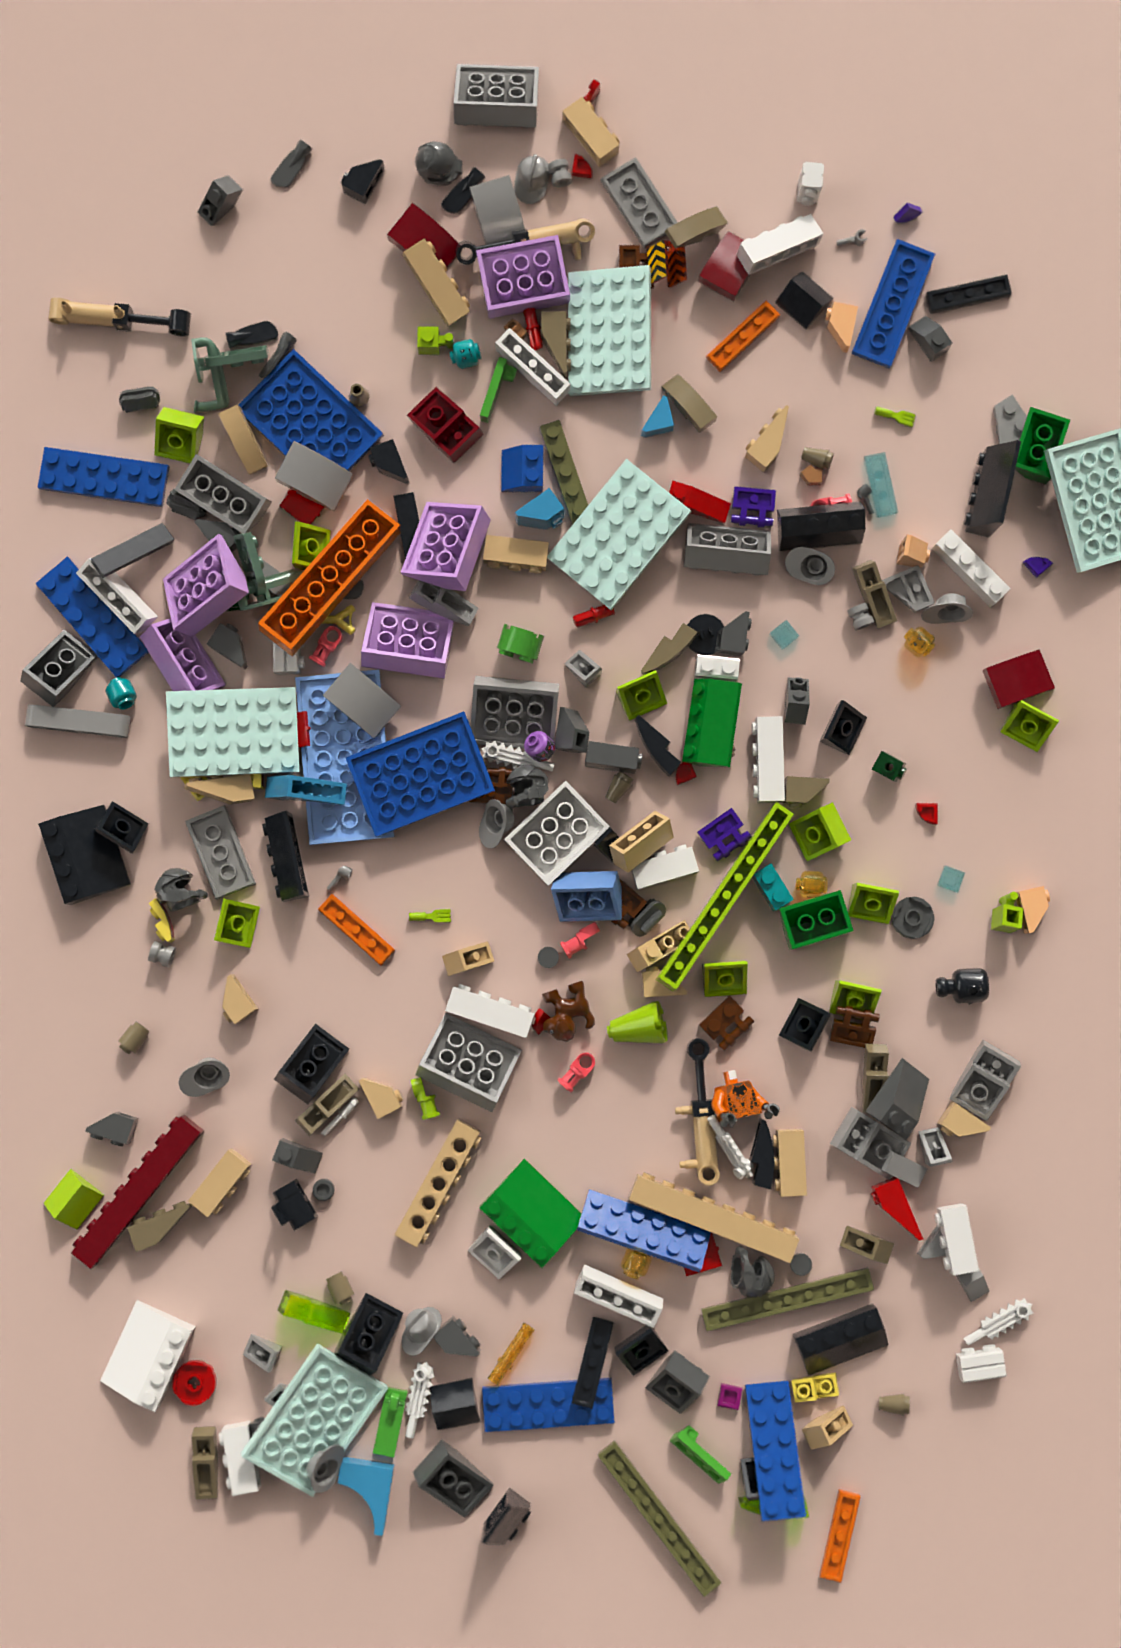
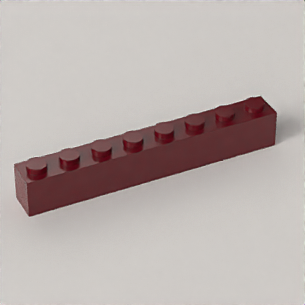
[71,1115,204,1269]

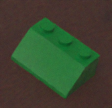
[1015,407,1070,485]
[779,890,854,950]

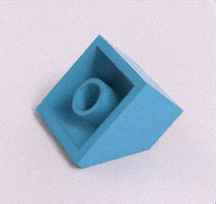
[515,488,564,530]

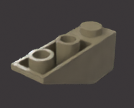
[541,311,571,378]
[127,1201,193,1252]

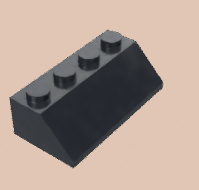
[777,502,866,551]
[262,811,309,902]
[793,1303,889,1376]

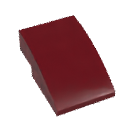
[387,202,459,268]
[698,231,751,302]
[407,387,483,463]
[982,649,1055,709]

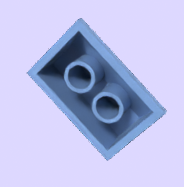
[551,871,622,922]

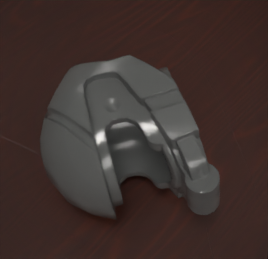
[415,141,462,186]
[506,765,549,808]
[155,868,208,911]
[731,1246,775,1298]

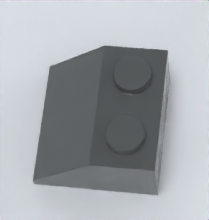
[645,1350,710,1414]

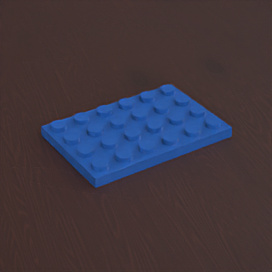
[238,349,384,471]
[346,712,495,837]

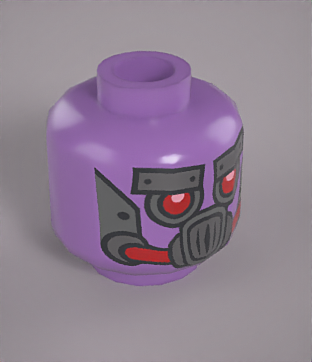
[524,731,555,762]

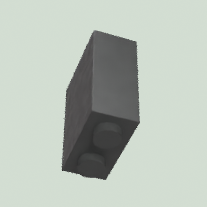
[585,741,643,774]

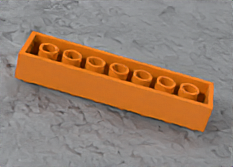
[258,499,400,657]

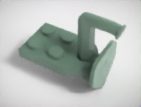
[191,337,269,413]
[233,532,303,611]

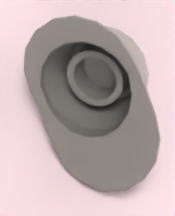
[514,154,550,204]
[785,547,835,585]
[921,593,973,624]
[479,799,514,848]
[178,1057,230,1097]
[401,1307,442,1355]
[306,1445,345,1493]

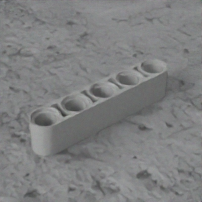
[25,705,131,738]

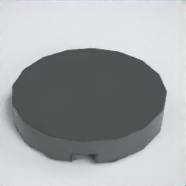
[891,896,935,939]

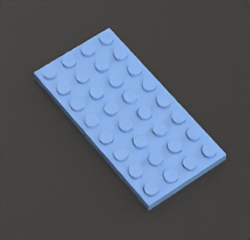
[295,670,395,845]

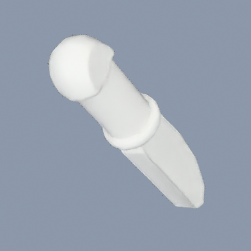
[321,1098,359,1136]

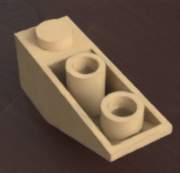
[745,405,789,473]
[184,774,254,805]
[627,920,690,972]

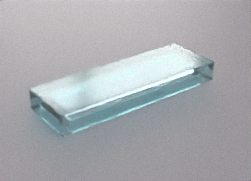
[864,452,898,518]

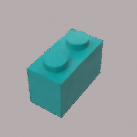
[752,863,794,911]

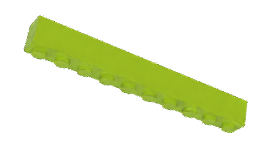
[655,802,794,992]

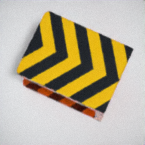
[647,240,687,288]

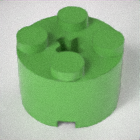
[497,624,544,664]

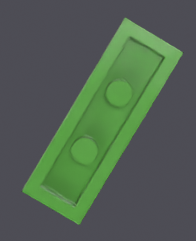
[480,357,517,423]
[373,1387,408,1458]
[669,1425,731,1484]

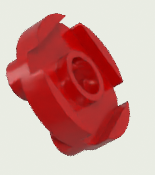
[172,1360,217,1406]

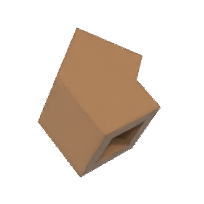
[503,318,527,340]
[800,464,822,486]

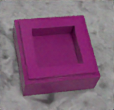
[717,1383,743,1410]

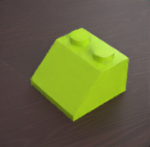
[154,407,204,463]
[789,802,851,861]

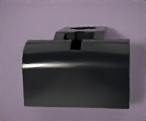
[271,1179,318,1230]

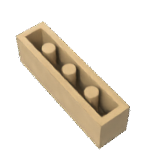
[402,239,470,327]

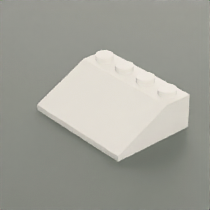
[504,781,610,886]
[100,1300,196,1412]

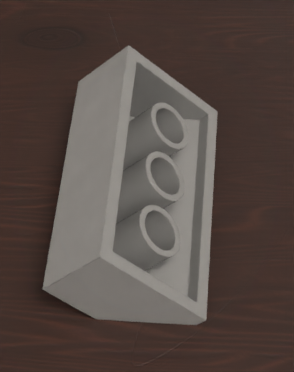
[174,454,272,533]
[684,523,771,575]

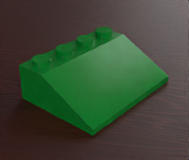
[479,1158,582,1268]

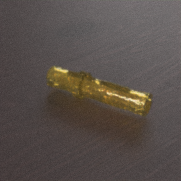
[488,1322,535,1386]

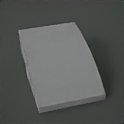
[470,175,525,245]
[275,441,353,511]
[323,663,401,739]
[950,1040,1021,1121]
[830,1107,911,1180]

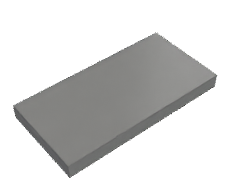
[601,157,678,249]
[185,805,256,900]

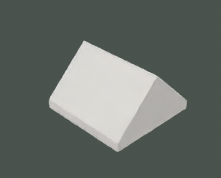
[467,1225,521,1279]

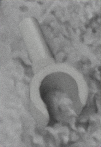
[837,229,867,246]
[327,866,353,891]

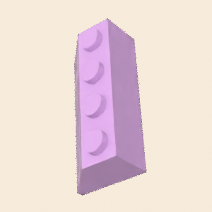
[140,618,226,691]

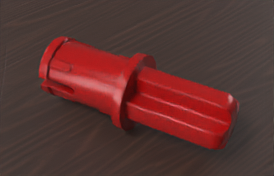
[523,307,543,350]
[573,605,615,627]

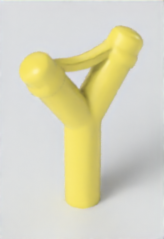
[322,605,355,635]

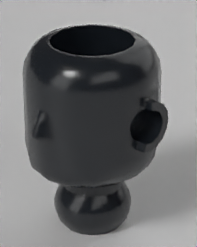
[935,968,989,1005]

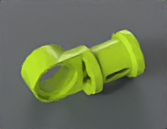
[411,1077,441,1120]

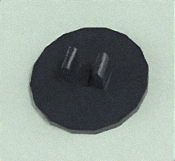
[687,614,724,655]

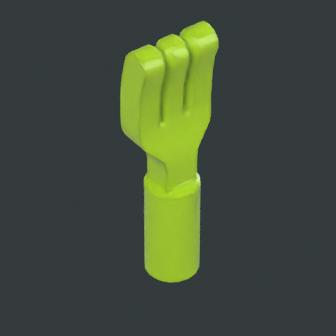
[874,406,916,427]
[409,909,451,922]

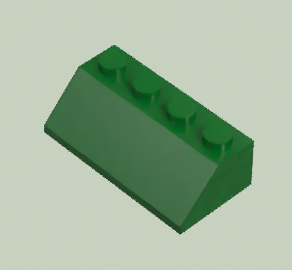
[682,679,742,767]

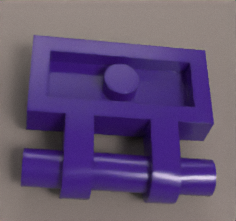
[731,486,776,528]
[697,808,752,862]

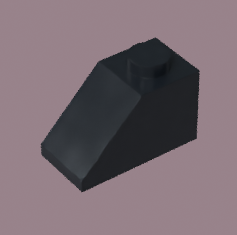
[341,159,385,204]
[368,439,409,484]
[594,827,619,862]

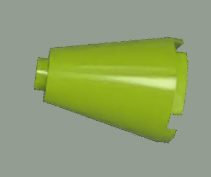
[607,1001,668,1044]

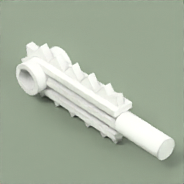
[481,741,554,771]
[707,1115,754,1179]
[964,1298,1033,1346]
[405,1362,435,1438]

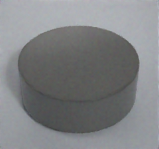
[538,947,559,968]
[313,1178,335,1201]
[790,1253,812,1276]

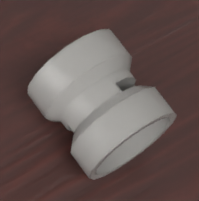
[548,159,572,188]
[847,603,875,630]
[148,941,176,967]

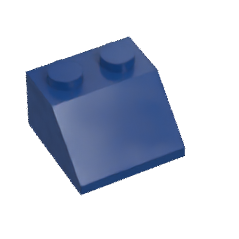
[501,445,543,492]

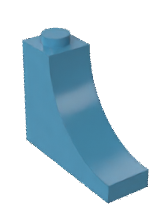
[265,775,347,805]
[338,1457,395,1536]

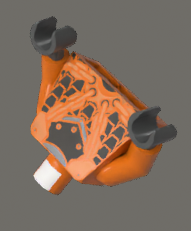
[711,1070,780,1127]

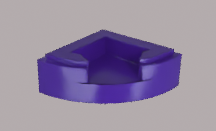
[893,203,923,223]
[1022,557,1053,578]

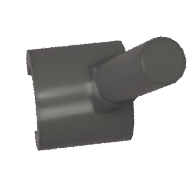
[857,484,874,515]

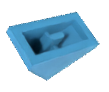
[641,395,674,438]

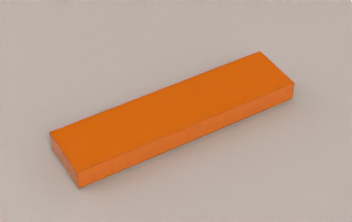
[706,300,780,372]
[318,894,395,966]
[819,1489,861,1583]

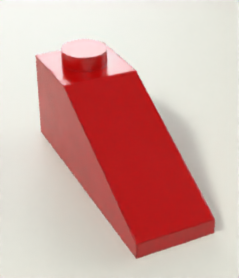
[669,480,731,524]
[870,1177,923,1241]

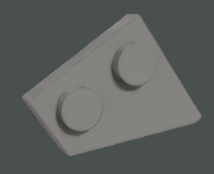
[993,395,1027,444]
[882,565,935,613]

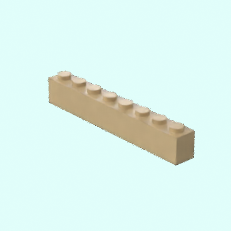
[628,1172,799,1263]

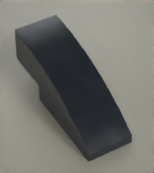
[635,715,681,777]
[749,1118,774,1189]

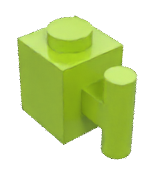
[417,326,454,355]
[991,892,1023,933]

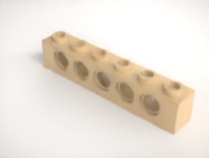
[394,1119,481,1247]

